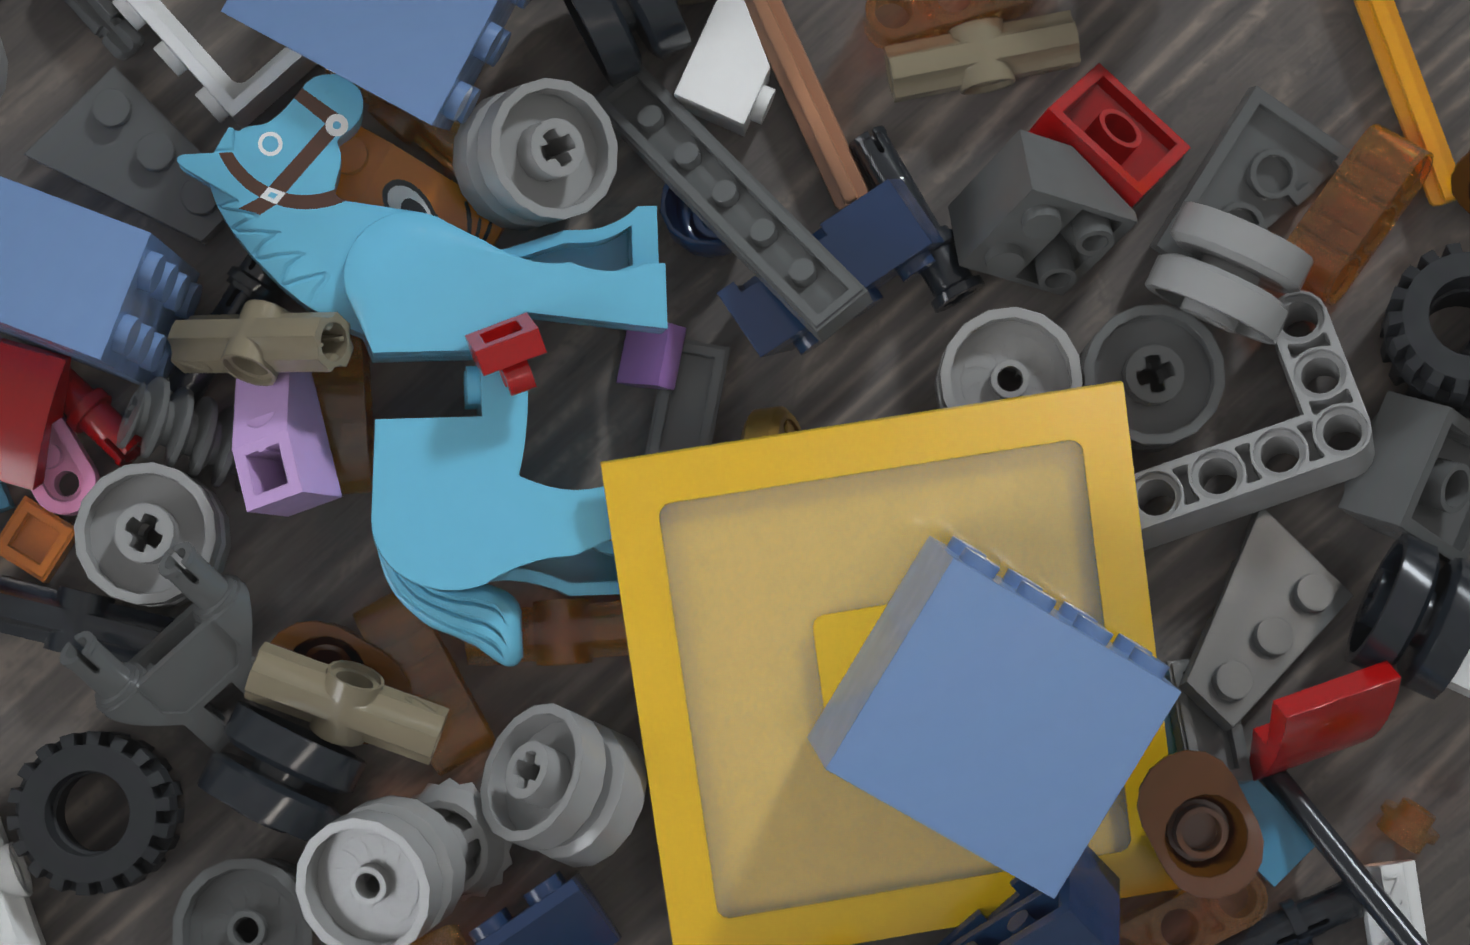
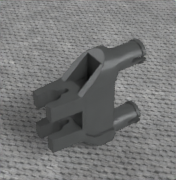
[59,542,267,753]

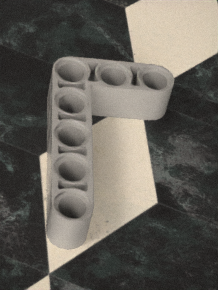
[1135,291,1375,551]

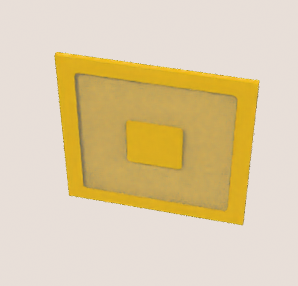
[600,381,1180,945]

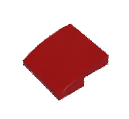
[0,337,71,490]
[1249,660,1402,781]

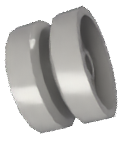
[453,78,618,231]
[1145,201,1314,345]
[934,307,1083,409]
[74,462,231,608]
[480,703,647,867]
[296,795,466,945]

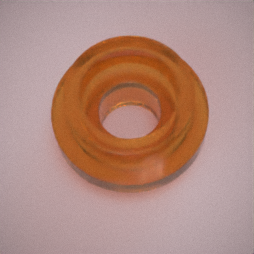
[1376,796,1440,854]

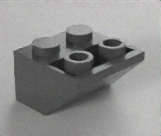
[948,129,1138,296]

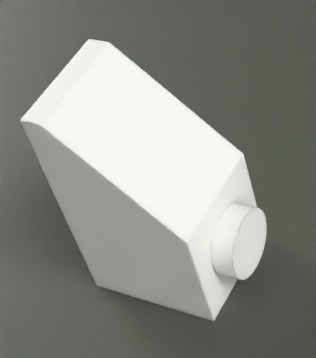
[674,0,776,137]

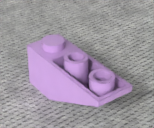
[232,372,342,517]

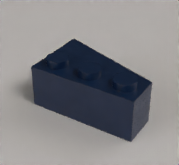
[717,179,945,358]
[937,845,1120,945]

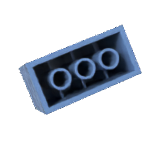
[221,0,530,131]
[0,176,202,386]
[807,535,1181,899]

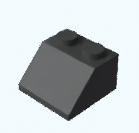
[1338,391,1470,563]

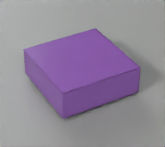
[616,323,686,390]

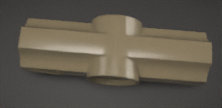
[883,10,1081,103]
[167,299,354,386]
[244,642,449,765]

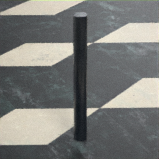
[1261,770,1428,945]

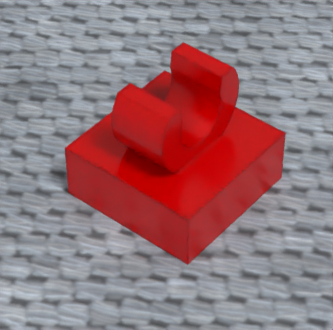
[465,312,547,396]

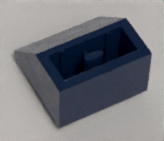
[468,870,622,945]

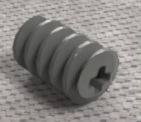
[116,376,241,493]

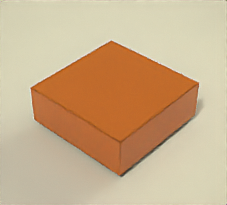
[0,495,75,584]

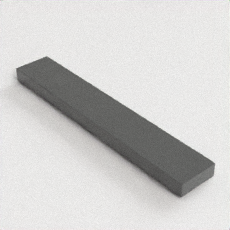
[594,65,873,343]

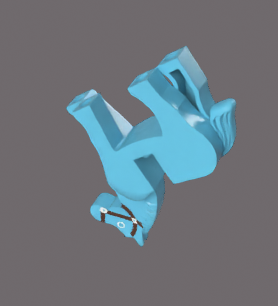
[177,74,668,667]

